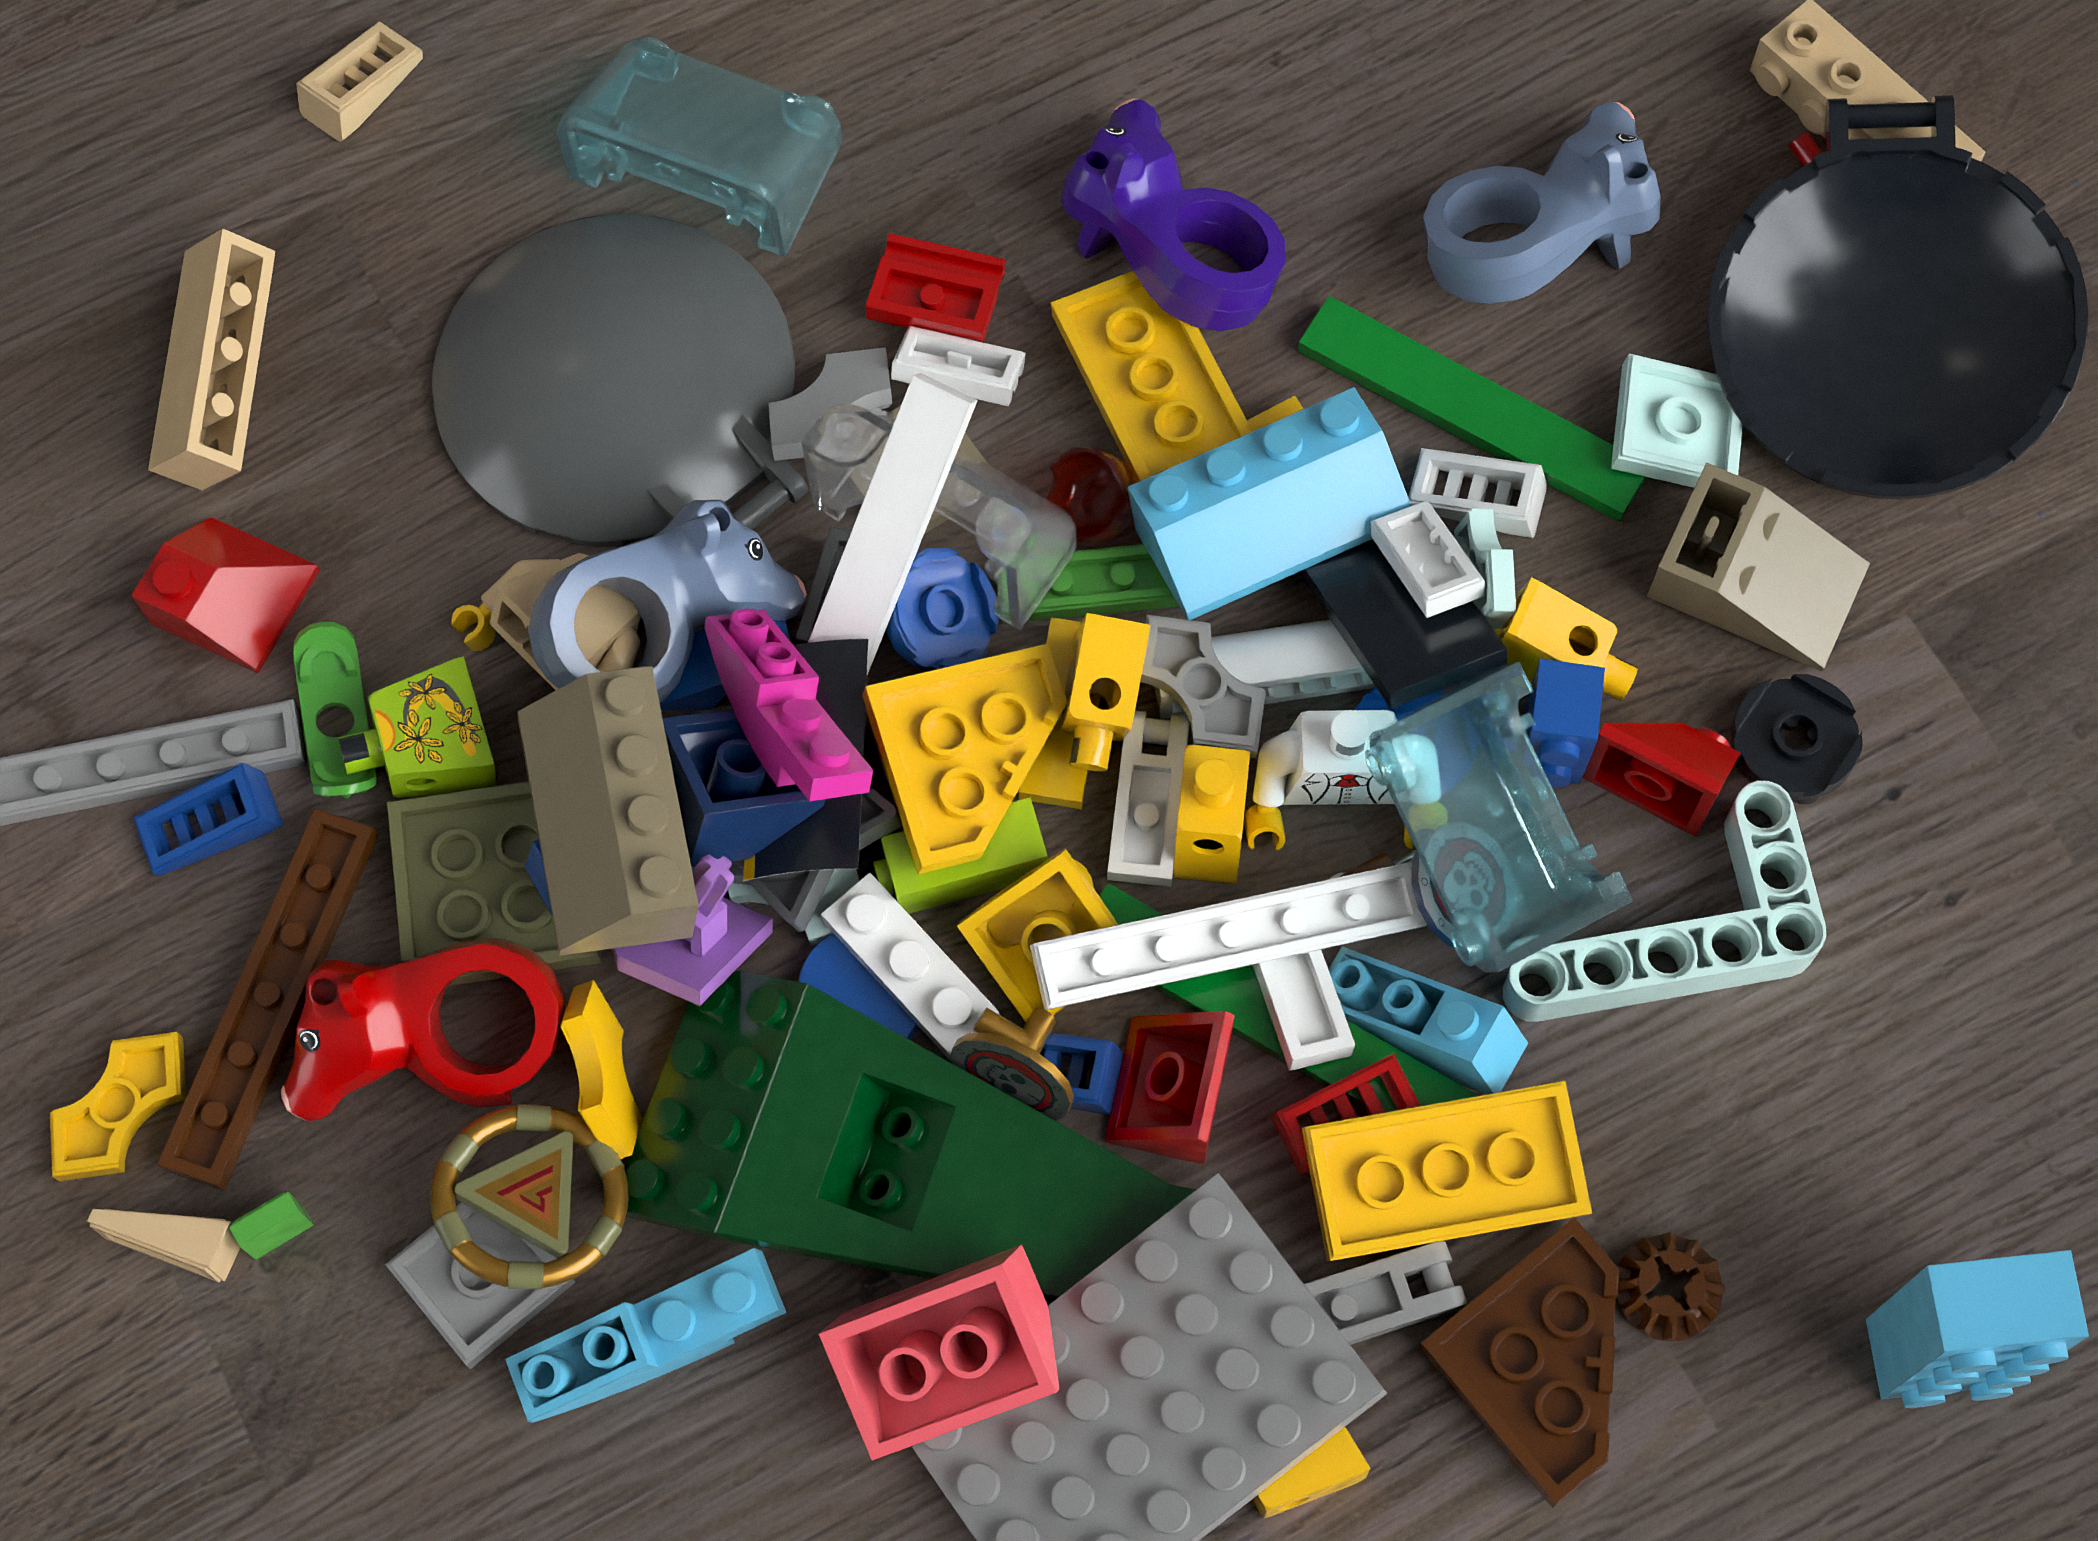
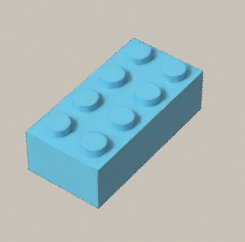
[1866,1250,2089,1408]

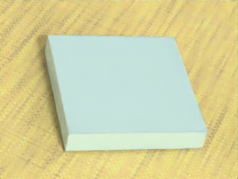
[1611,354,1743,488]

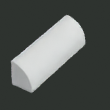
[1154,619,1375,719]

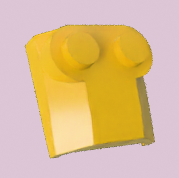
[957,848,1118,1022]

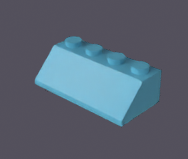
[1128,387,1411,620]

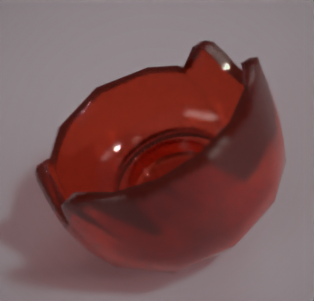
[1045,447,1136,544]

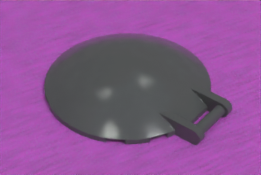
[432,214,809,547]

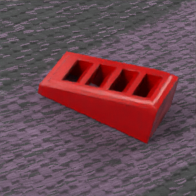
[1271,1053,1421,1175]

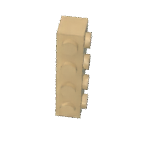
[1750,0,1986,161]
[148,228,276,490]

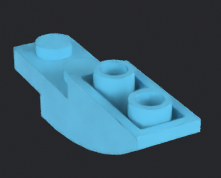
[505,1248,787,1423]

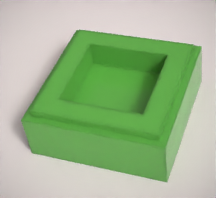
[229,1191,314,1260]

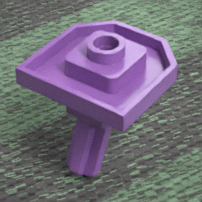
[612,854,773,1006]

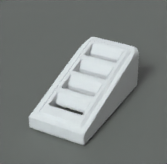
[1408,448,1547,538]

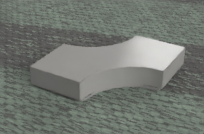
[768,347,892,461]
[1140,615,1266,759]

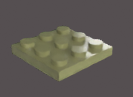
[387,781,602,986]

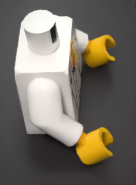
[1244,710,1443,850]

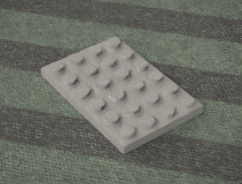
[911,1173,1388,1541]

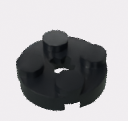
[1731,674,1863,804]

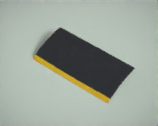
[743,639,868,882]

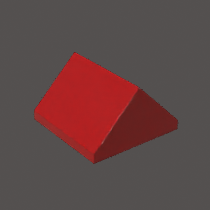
[1104,1011,1234,1164]

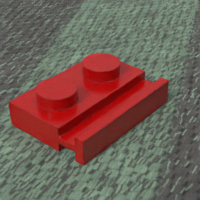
[865,233,1006,343]

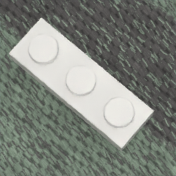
[821,873,999,1060]

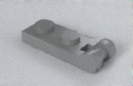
[1304,1241,1468,1345]

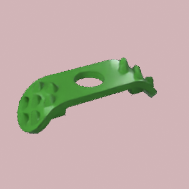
[293,622,377,799]

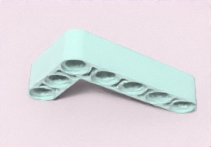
[1503,781,1826,1022]

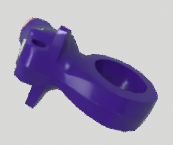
[1061,98,1286,331]

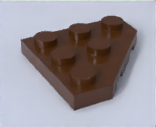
[1419,1217,1619,1508]

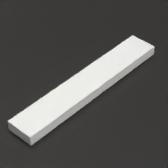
[808,373,978,675]
[1030,862,1427,1010]

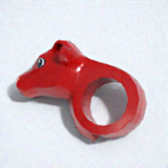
[281,938,565,1121]

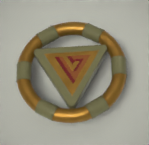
[430,1104,629,1289]

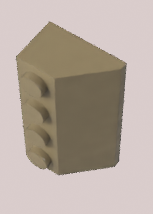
[518,666,699,956]

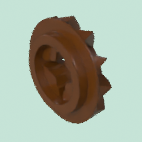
[1616,1231,1725,1341]

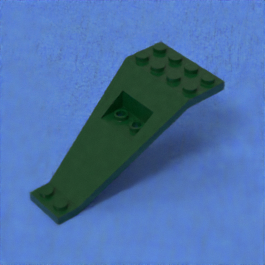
[624,971,1196,1302]

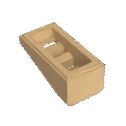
[296,21,423,142]
[87,1209,241,1283]

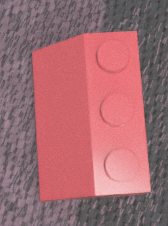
[819,1244,1059,1460]

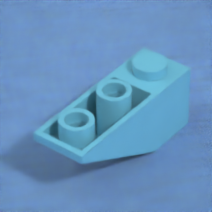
[1328,946,1528,1095]

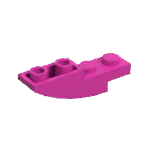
[704,609,873,802]

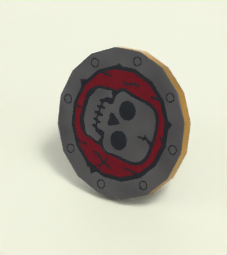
[950,1007,1074,1121]

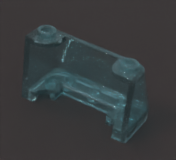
[556,37,843,257]
[1365,661,1633,973]

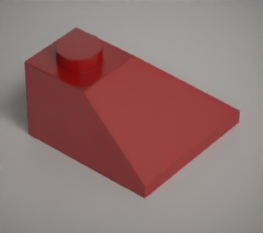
[131,517,320,673]
[1582,723,1740,837]

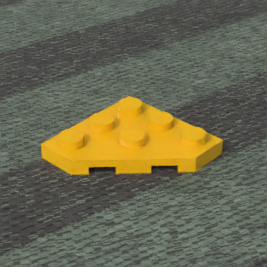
[862,643,1068,875]

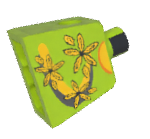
[338,656,497,798]

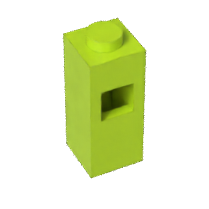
[873,797,1048,914]

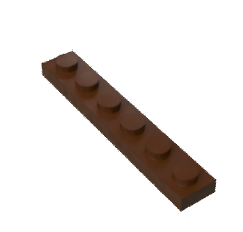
[157,808,378,1191]

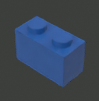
[1516,659,1605,788]

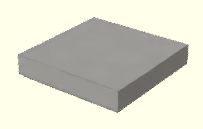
[385,1202,576,1369]

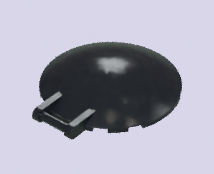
[1707,95,2089,500]

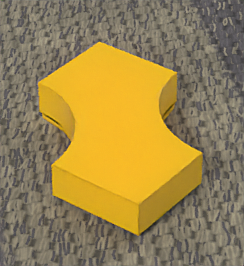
[560,980,643,1159]
[50,1032,187,1182]

